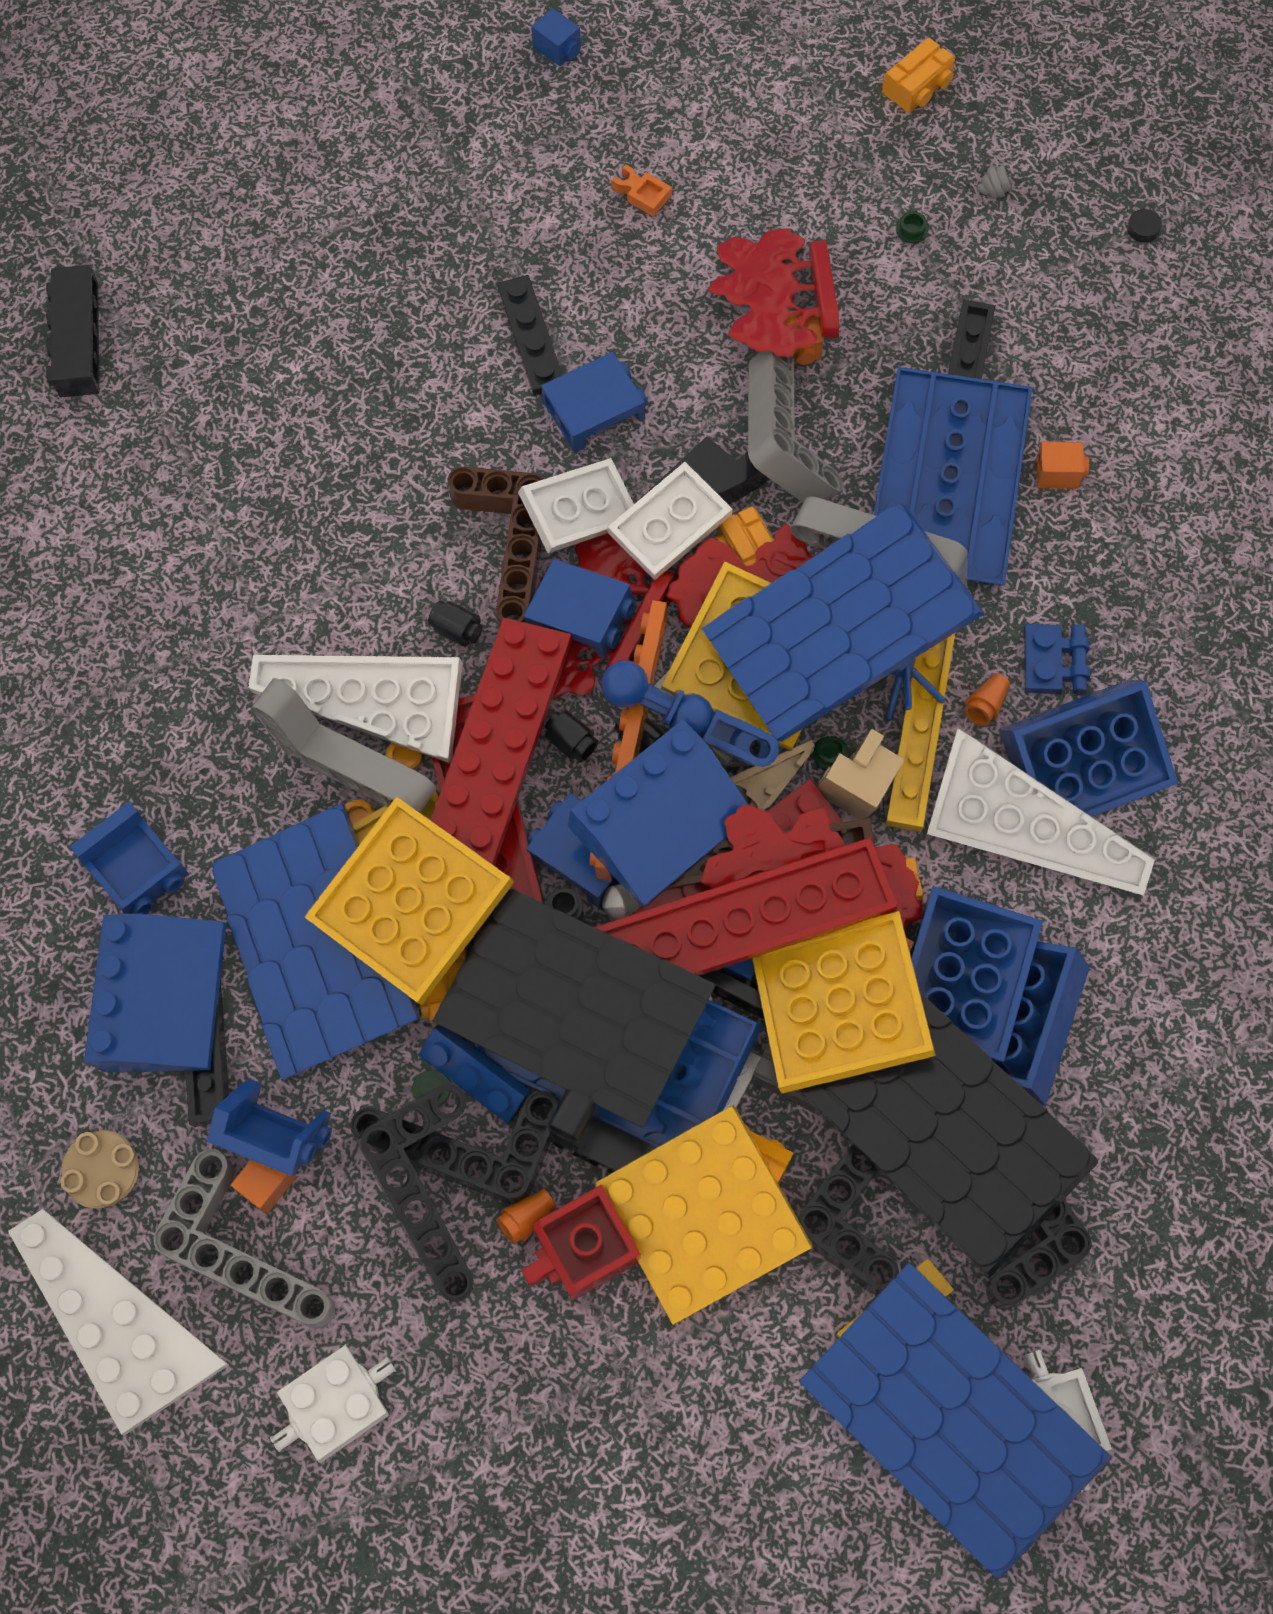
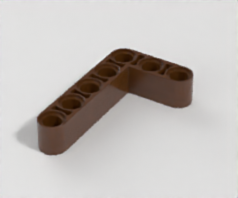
[447,467,544,628]

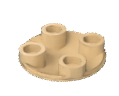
[60,1130,139,1209]

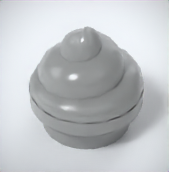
[977,165,1012,198]

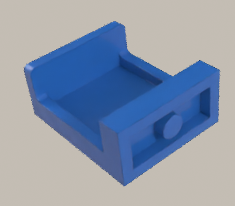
[541,352,648,453]
[523,559,636,659]
[526,793,619,908]
[70,801,189,914]
[206,1078,332,1176]

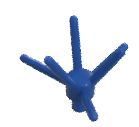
[886,658,945,721]

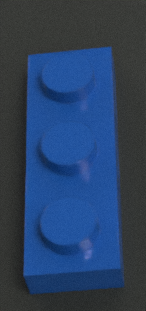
[418,1025,531,1124]

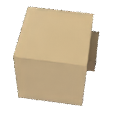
[817,729,905,819]

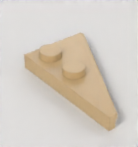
[730,740,815,811]

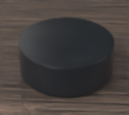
[1127,209,1162,243]

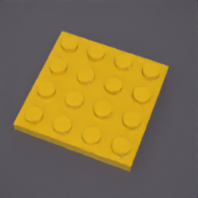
[661,562,802,751]
[305,796,514,1006]
[752,911,936,1094]
[595,1105,813,1325]

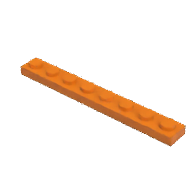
[590,600,667,882]

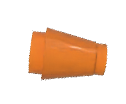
[964,673,1010,726]
[496,1189,556,1244]

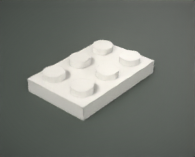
[518,458,634,553]
[607,462,733,580]

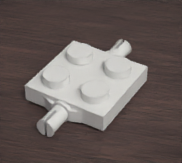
[270,1345,396,1463]
[1025,1350,1112,1492]

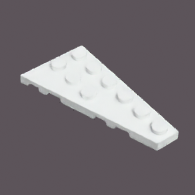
[248,655,463,764]
[927,728,1155,895]
[8,1209,229,1435]

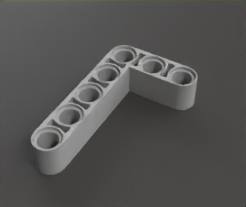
[748,351,844,503]
[790,496,968,588]
[251,678,437,813]
[153,1149,335,1329]

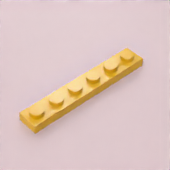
[885,632,956,832]

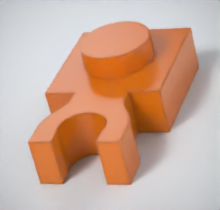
[611,164,672,217]

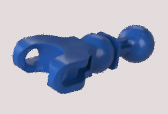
[601,660,779,767]

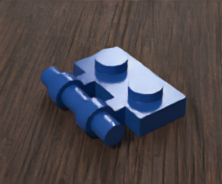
[1024,624,1090,695]

